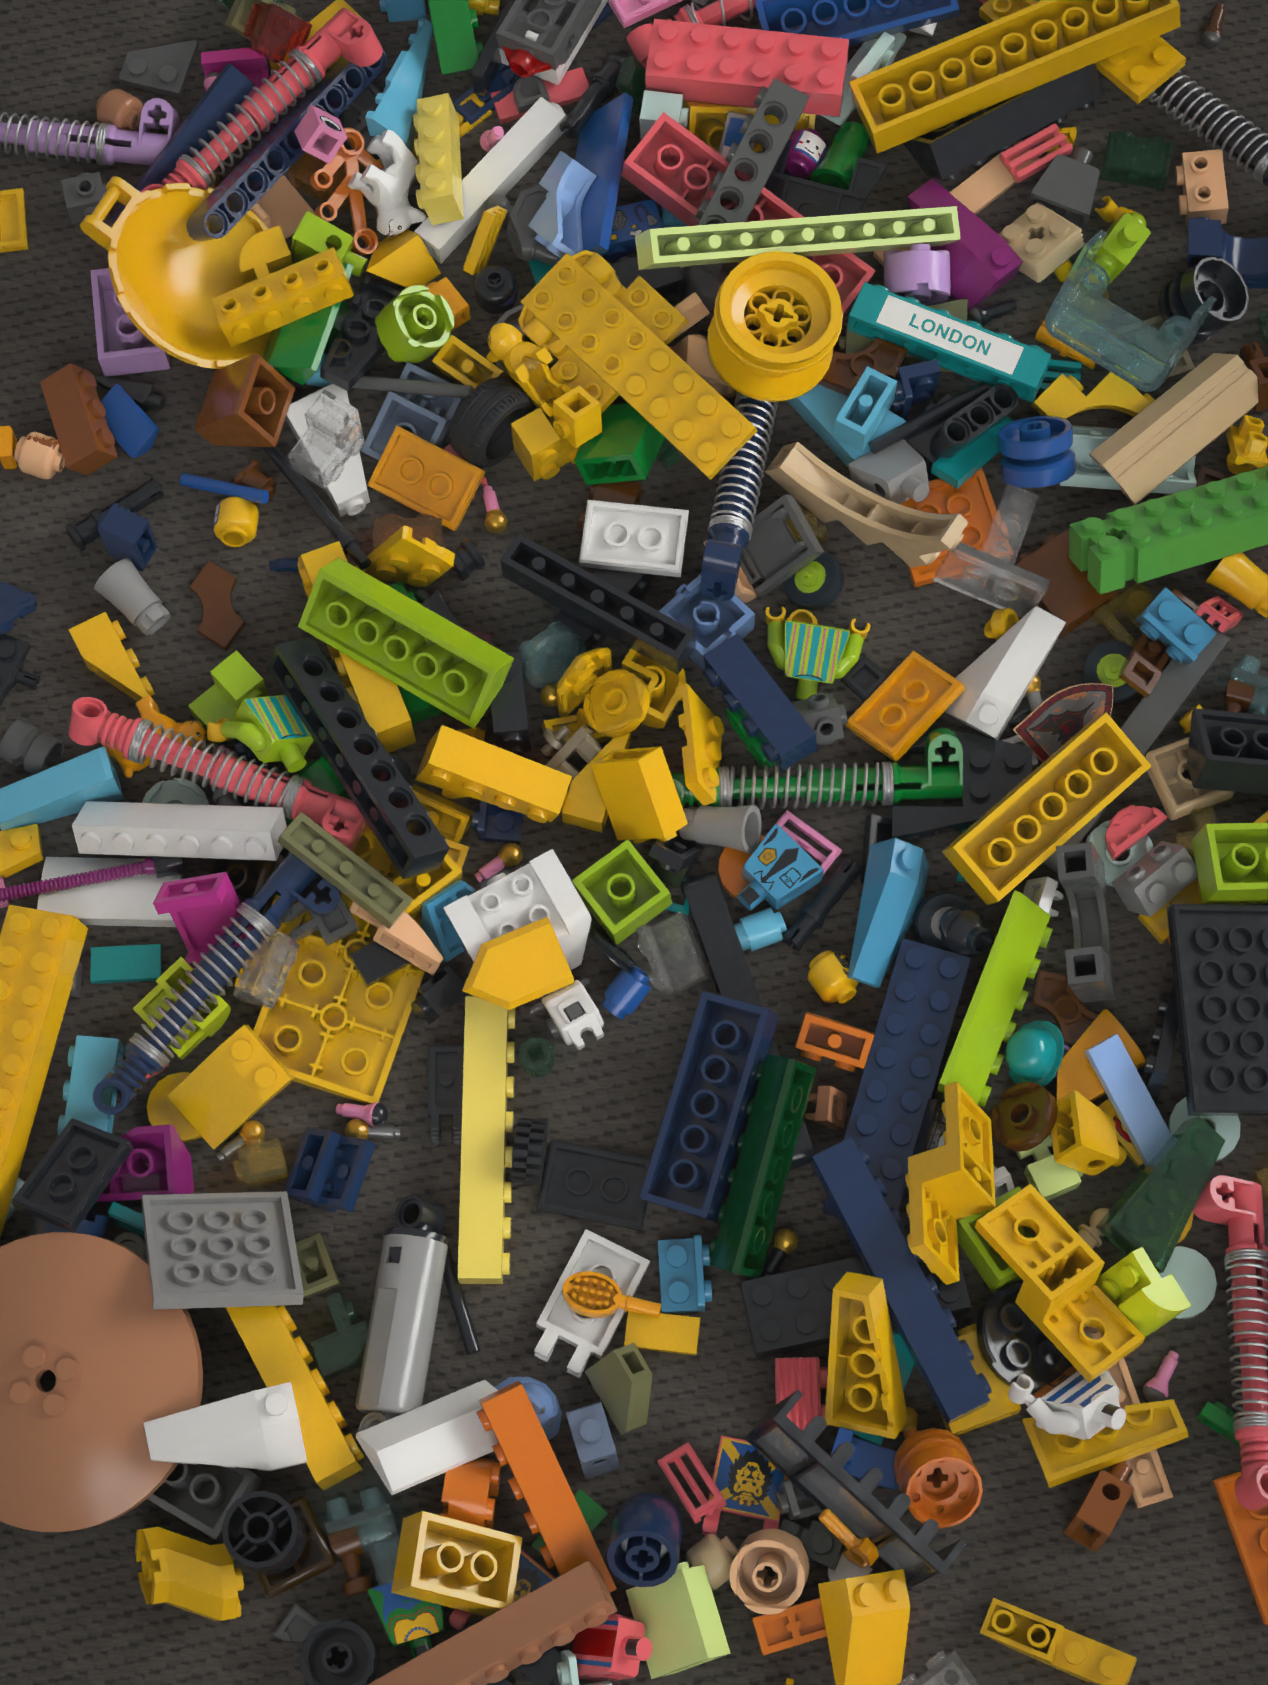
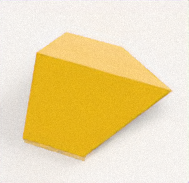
[366,229,441,288]

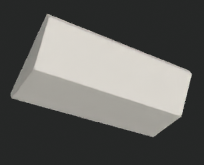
[356,1380,498,1495]

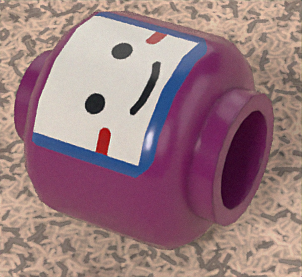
[785,129,827,179]

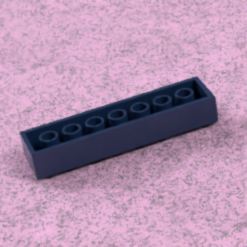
[823,938,971,1218]

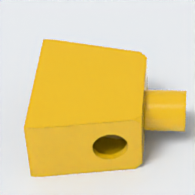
[1051,1090,1127,1176]

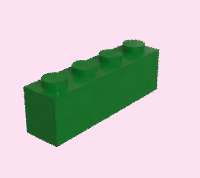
[427,0,483,75]

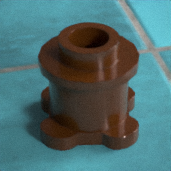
[234,460,276,505]

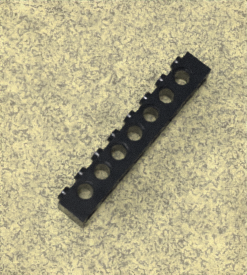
[267,637,449,879]

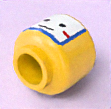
[213,497,259,547]

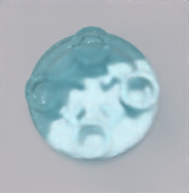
[518,621,586,689]

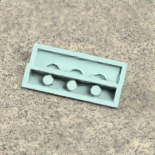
[1059,425,1197,494]

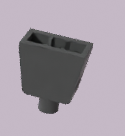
[1028,147,1100,229]

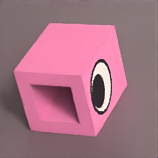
[294,105,347,164]

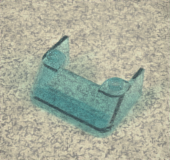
[1045,229,1216,392]

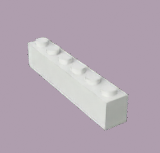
[72,801,287,861]

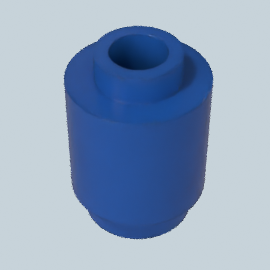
[601,966,652,1020]

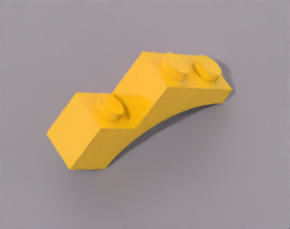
[1030,368,1155,419]

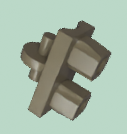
[540,724,602,785]

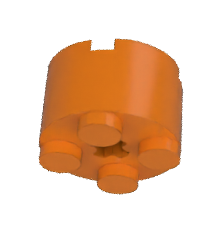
[440,1457,501,1529]

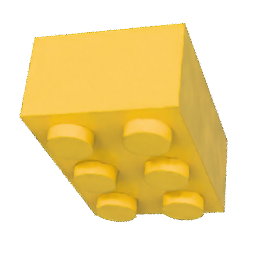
[391,1511,523,1617]

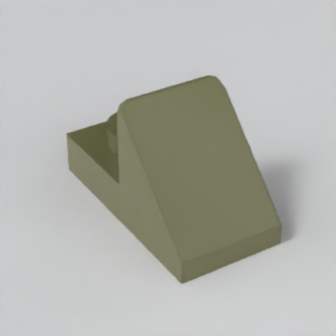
[296,1233,341,1299]

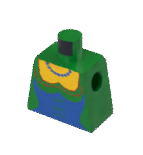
[368,1582,446,1659]

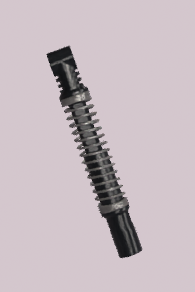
[1146,70,1268,186]

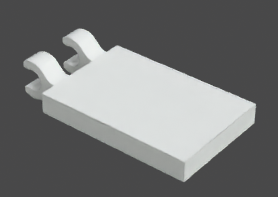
[534,1229,650,1379]

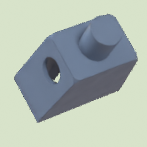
[565,1401,620,1479]

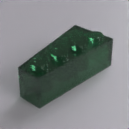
[1096,1116,1226,1274]

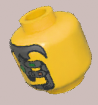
[807,950,859,1004]

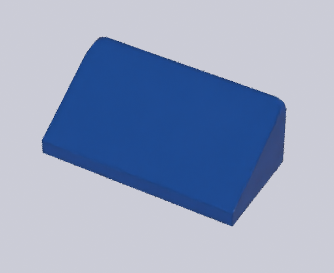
[101,384,159,458]

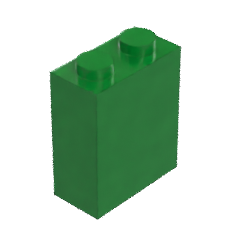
[574,403,665,485]

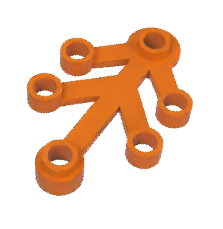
[310,127,384,256]

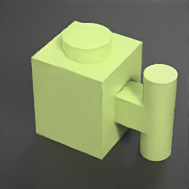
[1016,1133,1083,1201]

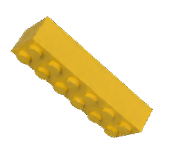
[298,541,416,753]
[942,712,1151,905]
[226,1305,365,1491]

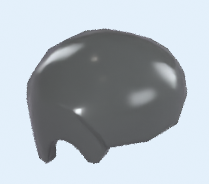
[681,265,729,312]

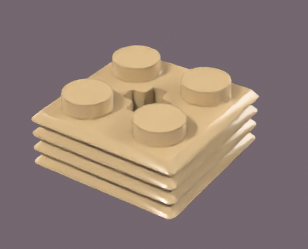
[999,202,1085,283]
[1145,737,1235,820]

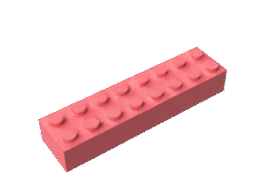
[621,112,876,317]

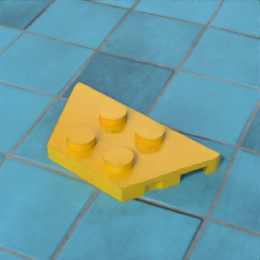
[356,525,455,587]

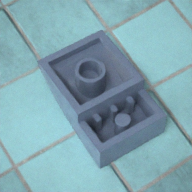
[361,362,465,460]

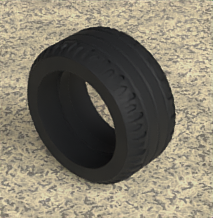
[449,377,533,468]

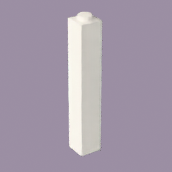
[414,97,567,264]

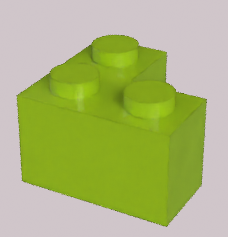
[188,650,269,745]

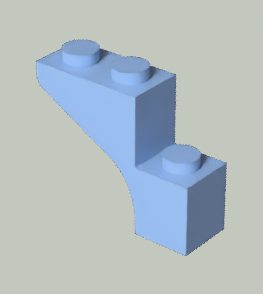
[528,151,597,258]

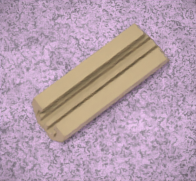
[1089,353,1258,505]

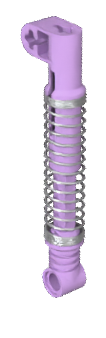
[0,98,179,166]

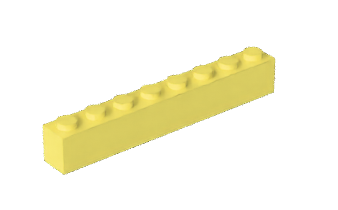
[458,996,516,1284]

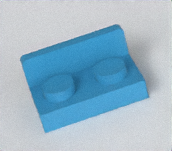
[1136,587,1217,665]
[658,1234,712,1314]

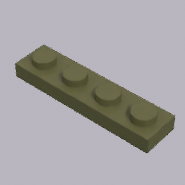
[277,812,413,929]

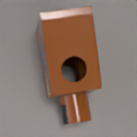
[1063,1462,1134,1553]

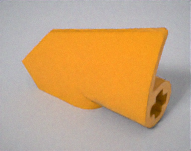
[1056,1009,1146,1102]

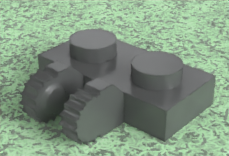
[280,876,358,946]

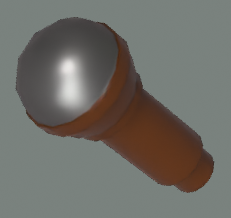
[1200,4,1225,48]

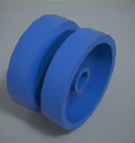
[997,416,1076,488]

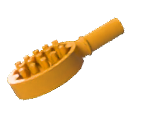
[562,1271,662,1318]

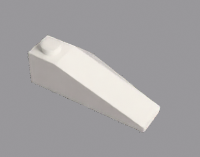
[944,606,1066,740]
[144,1382,307,1471]

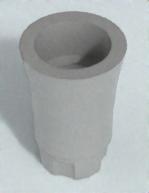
[94,558,170,636]
[679,805,762,854]

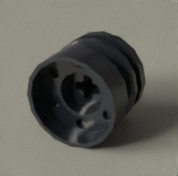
[1158,256,1249,344]

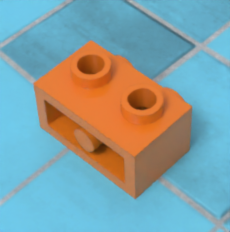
[795,1011,874,1072]

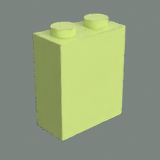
[626,1561,731,1679]

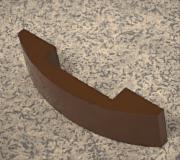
[1119,588,1199,698]

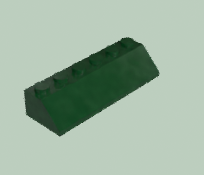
[709,1054,817,1278]

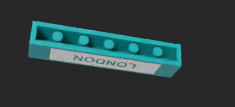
[847,282,1051,403]

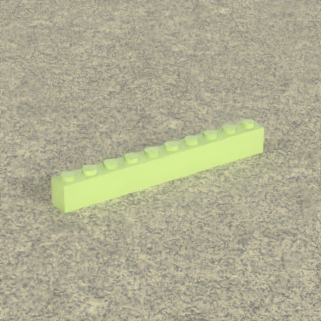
[635,206,961,270]

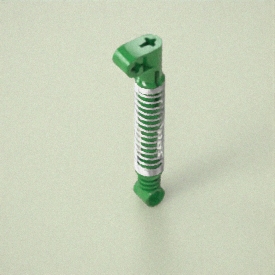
[670,728,963,809]

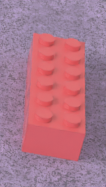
[645,19,849,117]

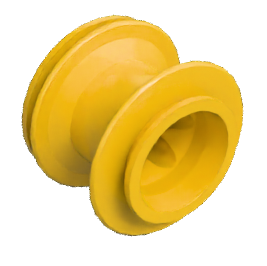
[707,251,843,402]

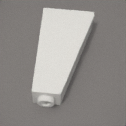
[286,383,370,517]

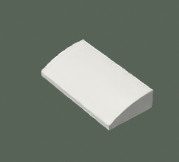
[37,857,183,927]

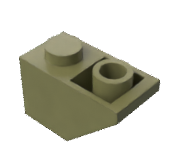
[585,1343,653,1435]

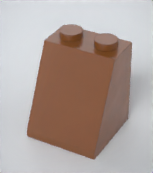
[194,354,295,447]

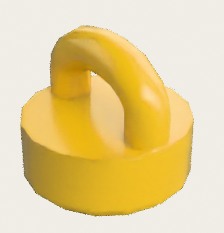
[984,608,1019,640]

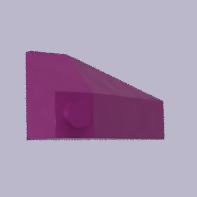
[907,178,1023,313]
[96,1124,194,1202]

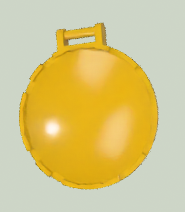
[80,176,272,369]

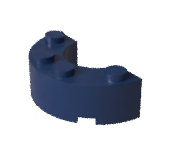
[1187,217,1268,289]

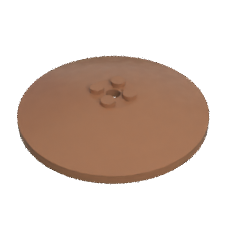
[0,1232,203,1532]

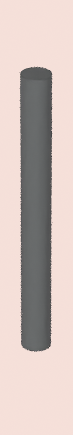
[352,376,474,399]

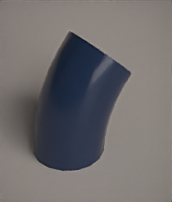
[607,1492,683,1587]

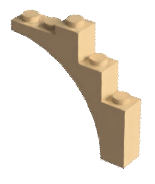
[765,442,969,568]

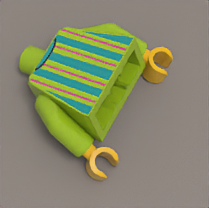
[765,607,870,700]
[207,695,314,773]

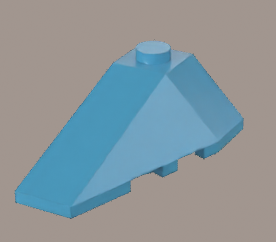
[848,838,929,988]

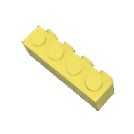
[413,93,464,225]

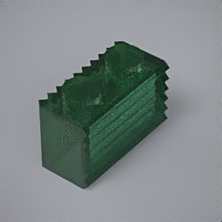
[1100,131,1174,191]

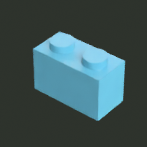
[833,366,897,453]

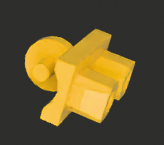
[1226,415,1268,475]

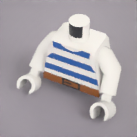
[1008,1331,1126,1440]

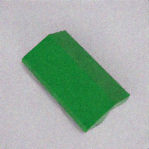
[262,263,354,385]

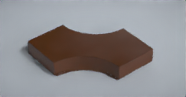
[819,337,908,397]
[189,561,246,651]
[1032,969,1099,1047]

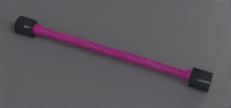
[0,856,185,902]

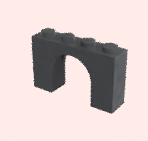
[1056,842,1117,1003]

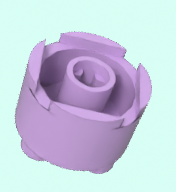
[884,243,951,305]

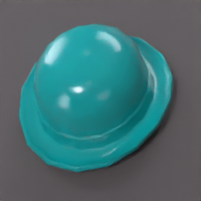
[1005,1020,1064,1086]

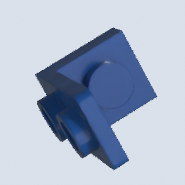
[830,1427,899,1491]

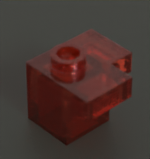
[243,3,312,63]

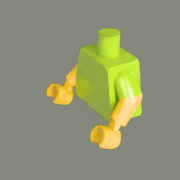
[1053,196,1151,288]

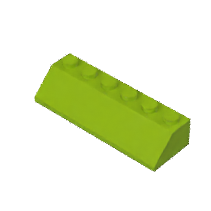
[298,557,514,728]
[934,890,1053,1107]

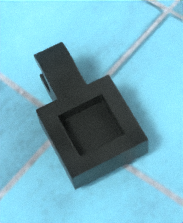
[779,1519,845,1571]

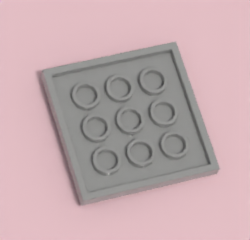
[141,1191,304,1310]

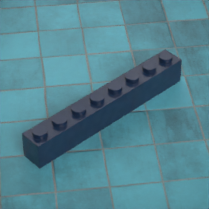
[811,1137,992,1425]

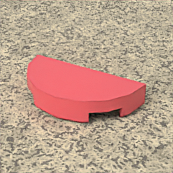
[1105,805,1168,861]

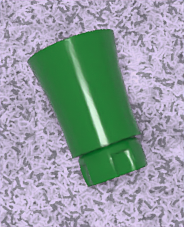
[811,121,869,190]

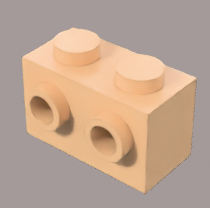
[1175,149,1229,225]

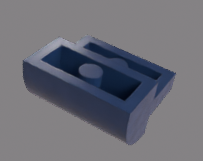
[284,1127,376,1213]

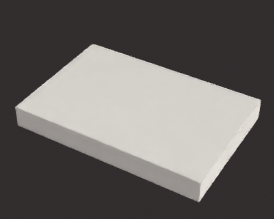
[579,500,689,577]

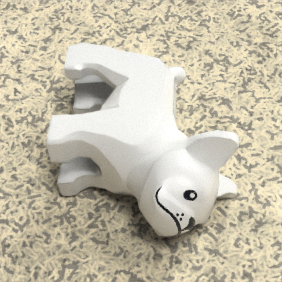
[347,129,427,237]

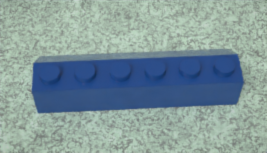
[755,0,959,46]

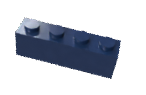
[702,633,817,771]

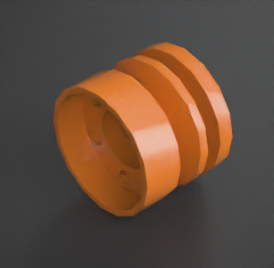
[893,1428,983,1528]

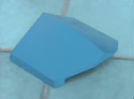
[421,879,476,962]

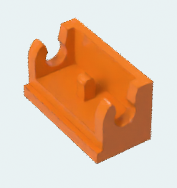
[752,1597,827,1656]

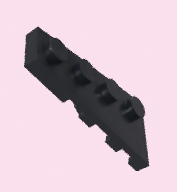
[320,275,401,392]

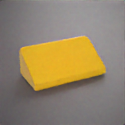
[411,785,473,843]

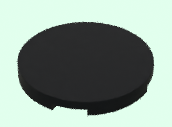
[977,1283,1073,1393]

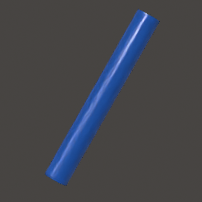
[179,473,269,504]

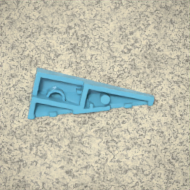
[365,18,433,154]

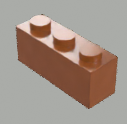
[40,363,118,475]

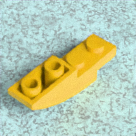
[980,1597,1137,1685]

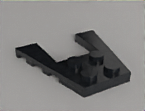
[892,725,1032,840]

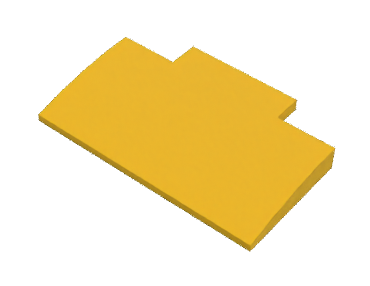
[234,823,469,1104]

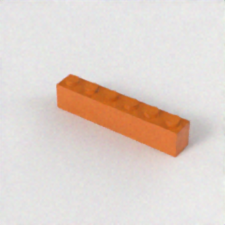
[476,1381,617,1592]

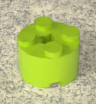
[375,285,454,363]

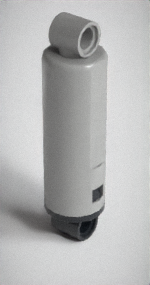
[355,1195,449,1432]

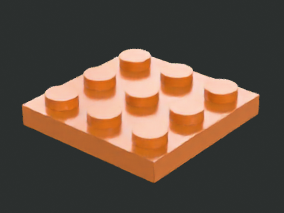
[900,468,1012,588]

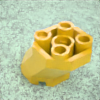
[135,1527,244,1621]

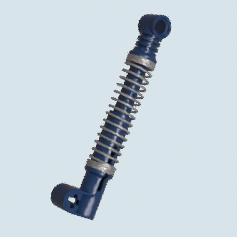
[700,341,779,601]
[93,852,340,1115]

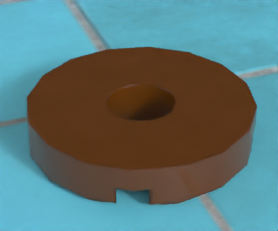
[990,1081,1058,1152]

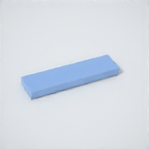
[1084,1034,1185,1178]

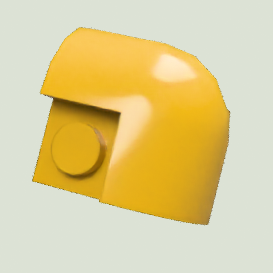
[622,648,686,729]

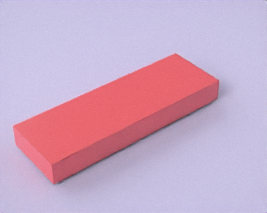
[491,67,589,124]

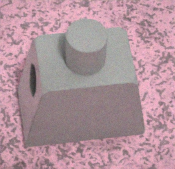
[848,439,929,504]

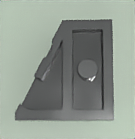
[118,40,199,98]

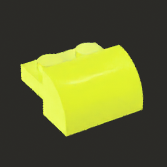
[132,957,231,1060]
[1096,1247,1191,1337]

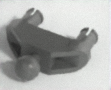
[485,185,558,267]

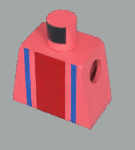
[572,1613,652,1682]

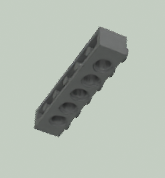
[694,78,809,277]

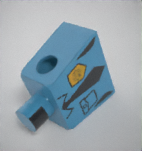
[737,824,824,911]

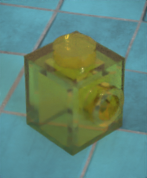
[233,1138,290,1190]

